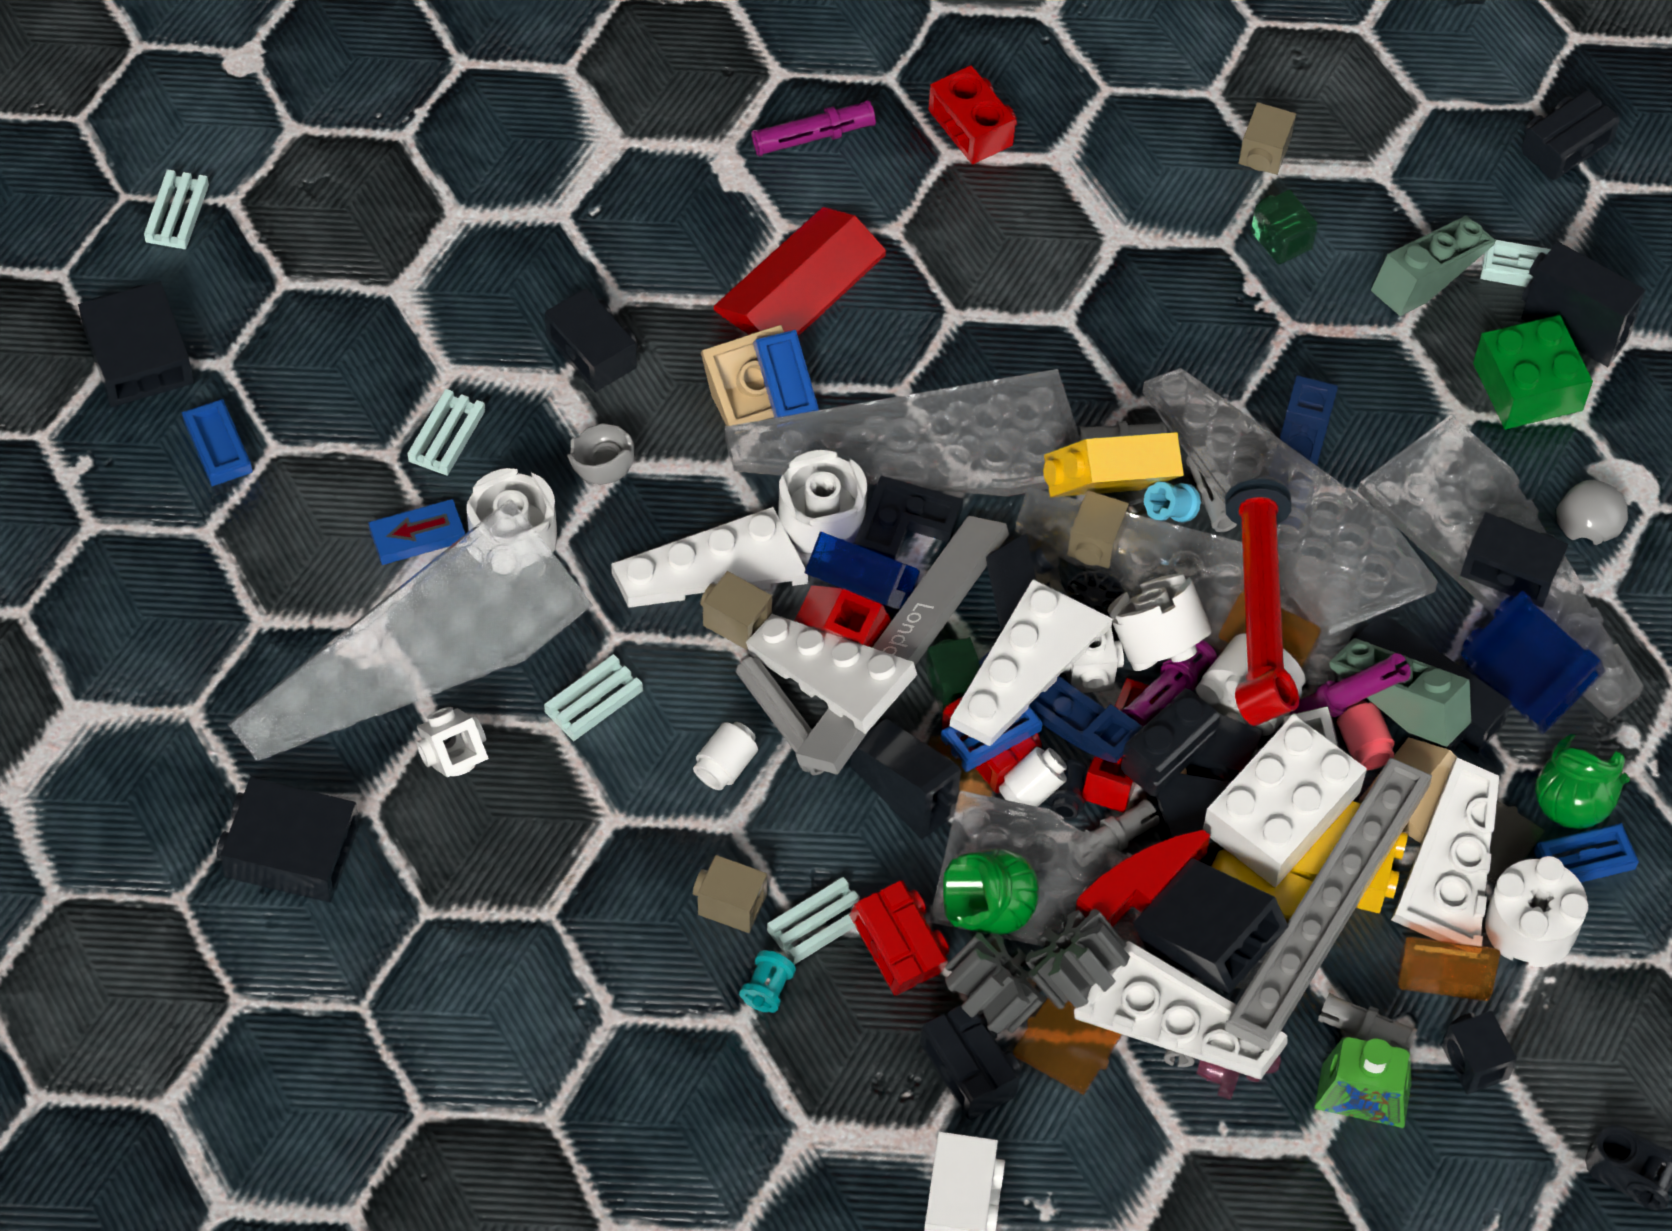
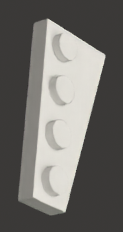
[611,507,808,607]
[949,580,1113,746]
[746,614,917,734]
[1391,758,1499,958]
[1074,941,1287,1080]

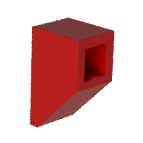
[794,586,891,648]

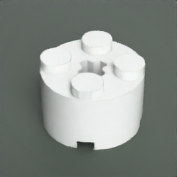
[778,450,867,553]
[467,468,557,574]
[1108,574,1212,671]
[1196,633,1306,736]
[1485,856,1588,967]

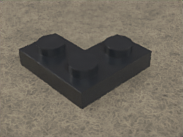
[853,475,964,565]

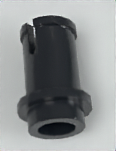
[1048,759,1089,820]

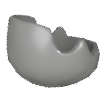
[567,423,634,485]
[1556,480,1628,545]

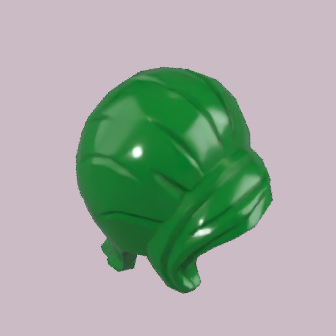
[1535,734,1630,829]
[943,848,1039,935]

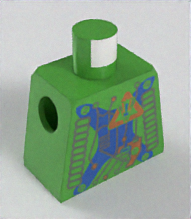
[1314,1037,1411,1128]

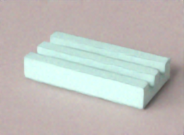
[144,170,209,249]
[1480,239,1551,287]
[408,389,485,476]
[544,654,643,741]
[767,877,859,965]

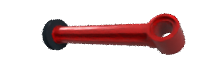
[1225,478,1299,726]

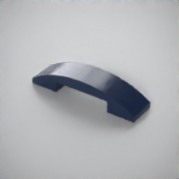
[1268,376,1338,535]
[979,650,1143,763]

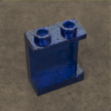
[804,531,920,609]
[1460,591,1606,735]

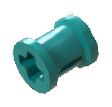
[739,950,796,1013]

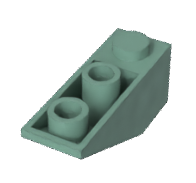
[1371,215,1496,316]
[1329,638,1471,747]

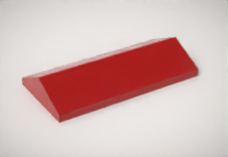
[714,207,886,336]

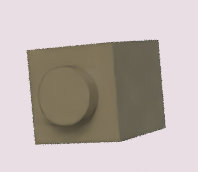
[1239,102,1296,175]
[1067,490,1129,569]
[700,571,772,650]
[693,855,767,933]

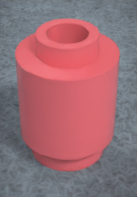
[1337,700,1395,770]

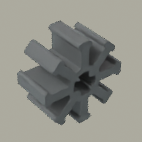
[1025,909,1130,1009]
[945,932,1046,1033]

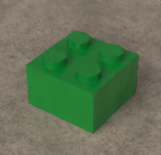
[1473,315,1593,430]

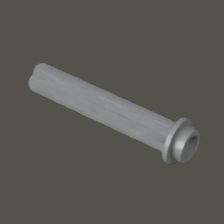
[736,657,824,775]

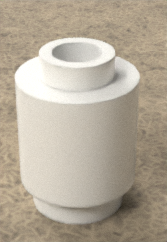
[693,722,758,790]
[999,747,1067,814]

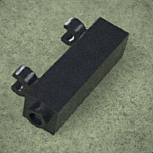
[1349,611,1512,753]

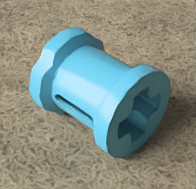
[1144,481,1201,522]

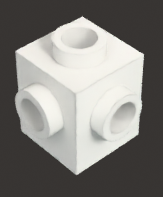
[1062,628,1124,693]
[416,707,489,777]

